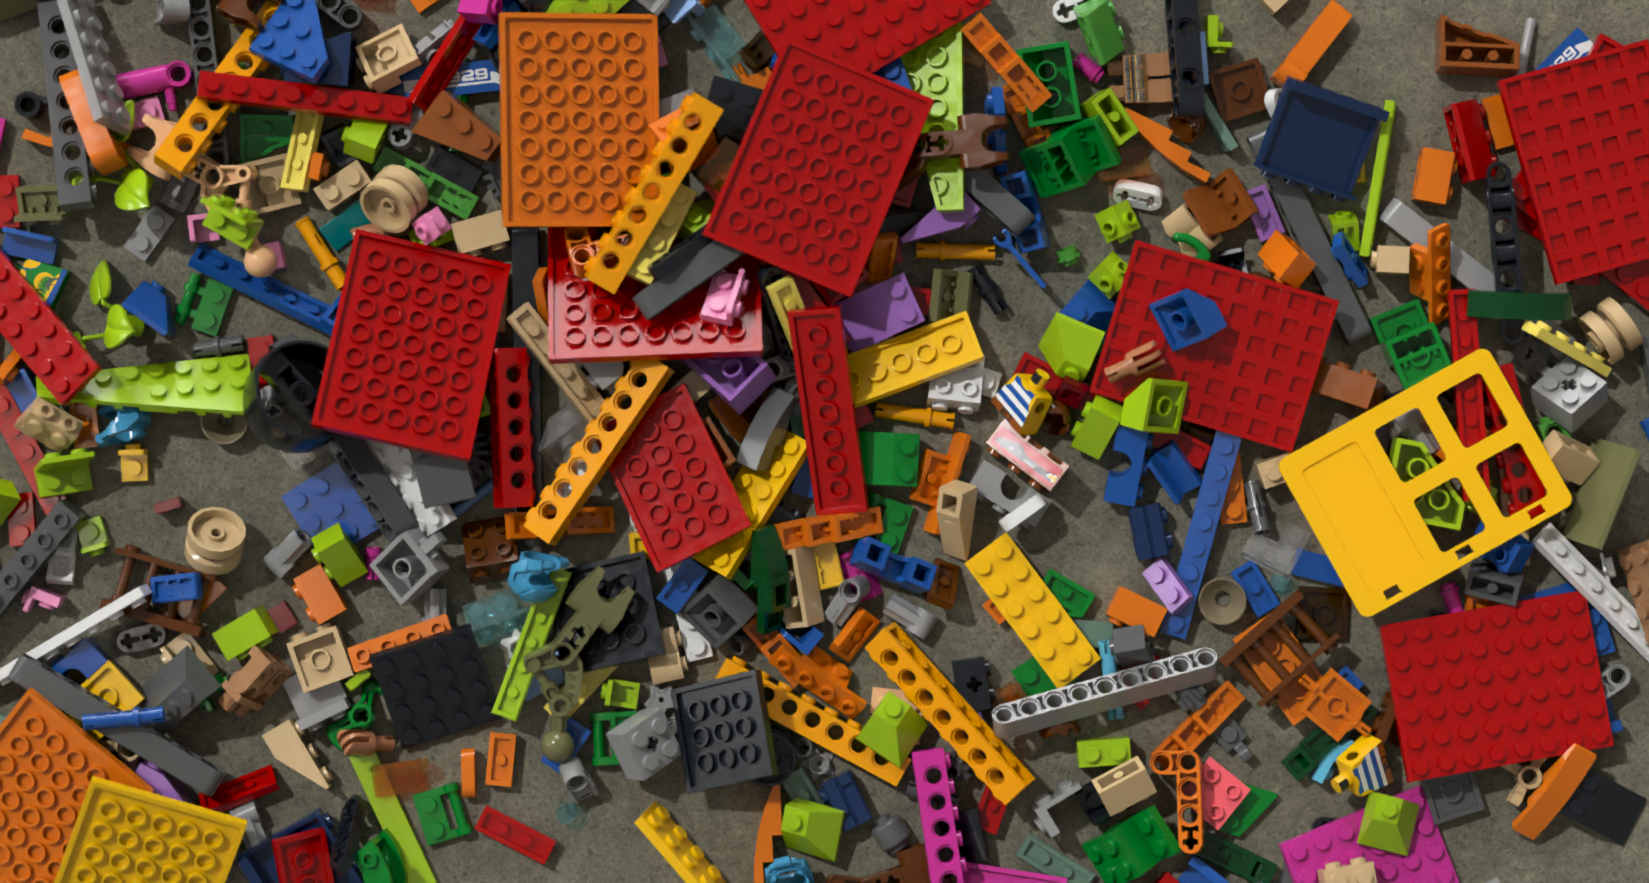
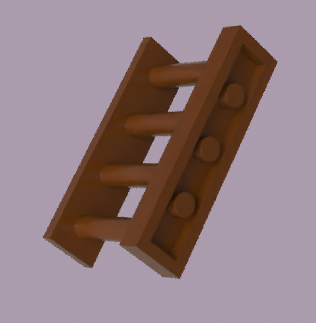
[99,544,222,637]
[1218,590,1340,708]

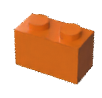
[1411,147,1458,206]
[1258,229,1317,288]
[292,563,349,625]
[1105,585,1168,637]

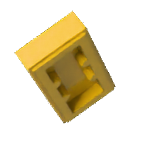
[812,542,844,590]

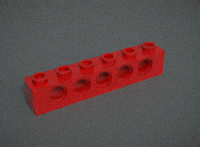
[488,347,536,508]
[1481,363,1546,519]

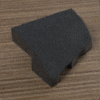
[936,807,989,862]

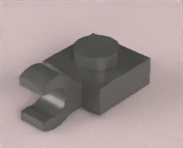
[1212,716,1253,762]

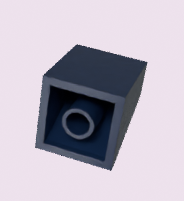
[280,33,357,90]

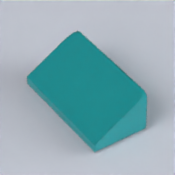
[319,199,372,251]

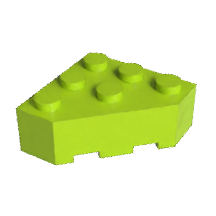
[1388,437,1465,530]

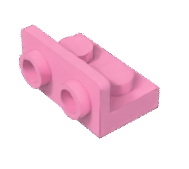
[701,268,749,326]

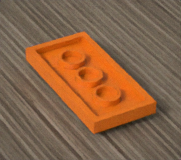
[1232,614,1323,726]

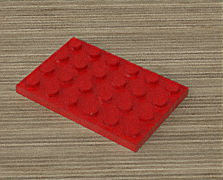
[596,383,753,573]

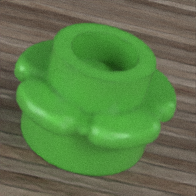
[1056,245,1081,267]

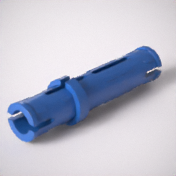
[82,706,165,731]

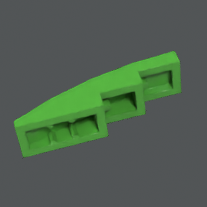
[372,146,479,220]

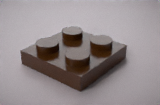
[1208,57,1268,123]

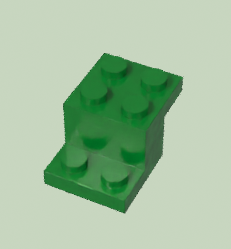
[1019,114,1122,199]
[1369,298,1451,391]
[1081,805,1181,883]

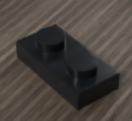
[425,146,484,193]

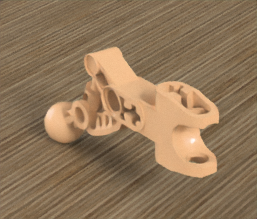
[126,114,277,278]

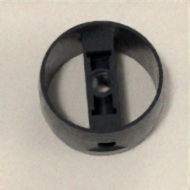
[242,340,338,453]

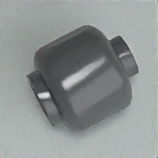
[871,813,910,854]

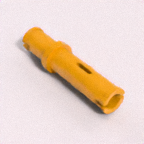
[294,216,345,291]
[915,241,995,261]
[875,401,955,430]

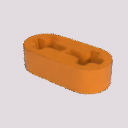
[461,748,477,798]

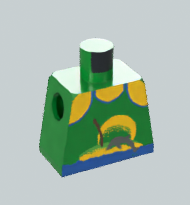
[14,259,72,311]

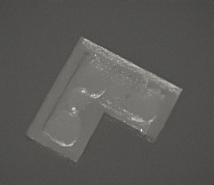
[1241,522,1312,580]

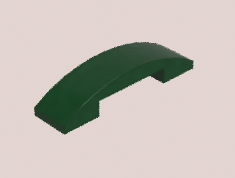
[1466,290,1572,320]
[1281,705,1377,782]
[1175,826,1278,883]

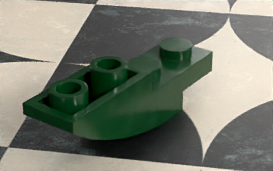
[750,524,791,635]

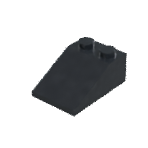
[707,75,763,166]
[1559,769,1647,845]

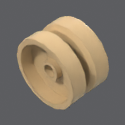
[359,164,429,233]
[1578,297,1643,365]
[184,507,246,575]

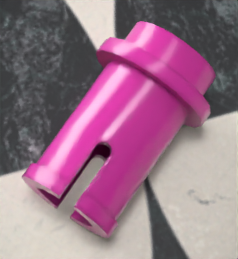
[1072,52,1105,84]
[363,547,382,580]
[1439,582,1464,614]

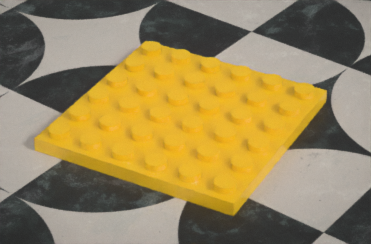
[54,776,247,883]

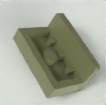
[14,184,73,226]
[928,269,974,322]

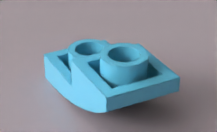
[1310,738,1355,784]

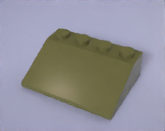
[1555,439,1642,550]

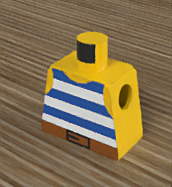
[991,369,1052,435]
[1331,734,1394,796]

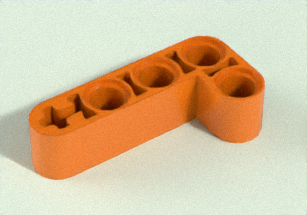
[1270,0,1353,88]
[59,69,129,176]
[564,227,673,278]
[1150,750,1205,854]

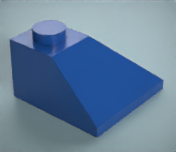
[1059,279,1117,343]
[121,280,176,338]
[1149,288,1227,352]

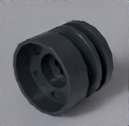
[752,726,796,787]

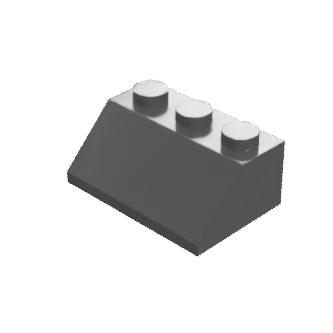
[143,645,221,735]

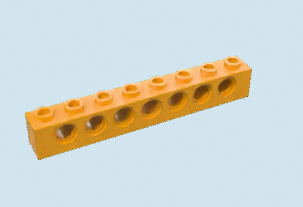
[154,1,280,180]
[584,91,724,294]
[523,360,674,546]
[865,622,1036,805]
[715,655,911,787]

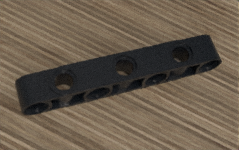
[1164,0,1205,119]
[1485,161,1525,344]

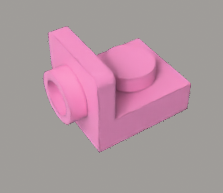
[133,96,166,131]
[411,206,452,246]
[21,585,66,613]

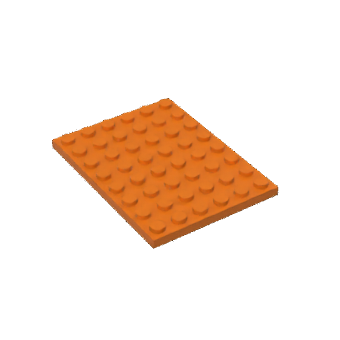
[498,12,660,227]
[0,687,155,883]

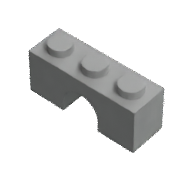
[969,460,1052,529]

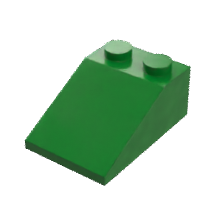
[859,431,920,487]

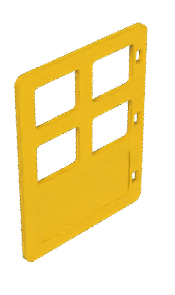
[1278,349,1572,617]

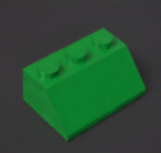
[1016,41,1081,128]

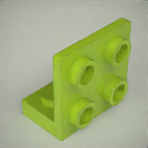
[200,194,264,250]
[34,448,95,499]

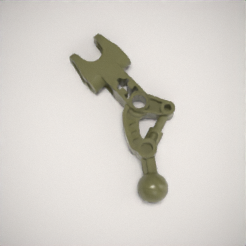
[523,565,635,762]

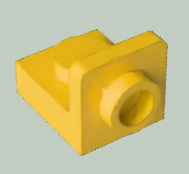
[118,444,149,482]

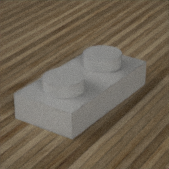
[123,204,176,262]

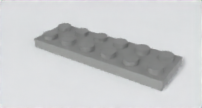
[57,0,132,136]

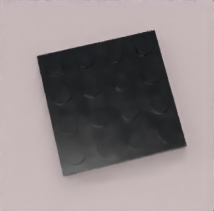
[553,551,667,677]
[369,623,503,749]
[671,669,778,794]

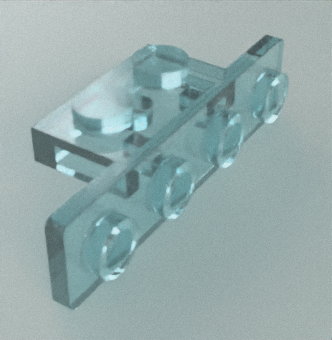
[681,4,746,83]
[462,589,531,643]

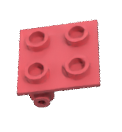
[1183,757,1251,830]

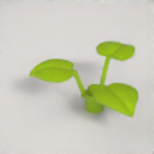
[71,100,153,211]
[73,259,144,349]

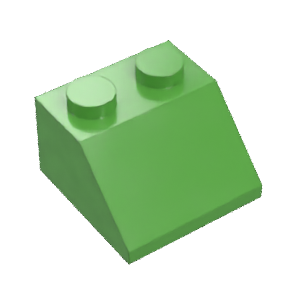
[1073,0,1125,66]

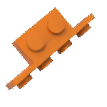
[1409,223,1451,325]
[909,431,971,535]
[347,614,452,673]
[768,645,867,719]

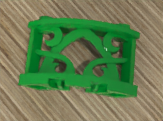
[355,828,408,883]

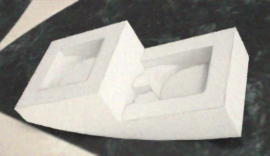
[46,529,78,585]

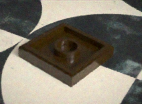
[1295,586,1351,641]

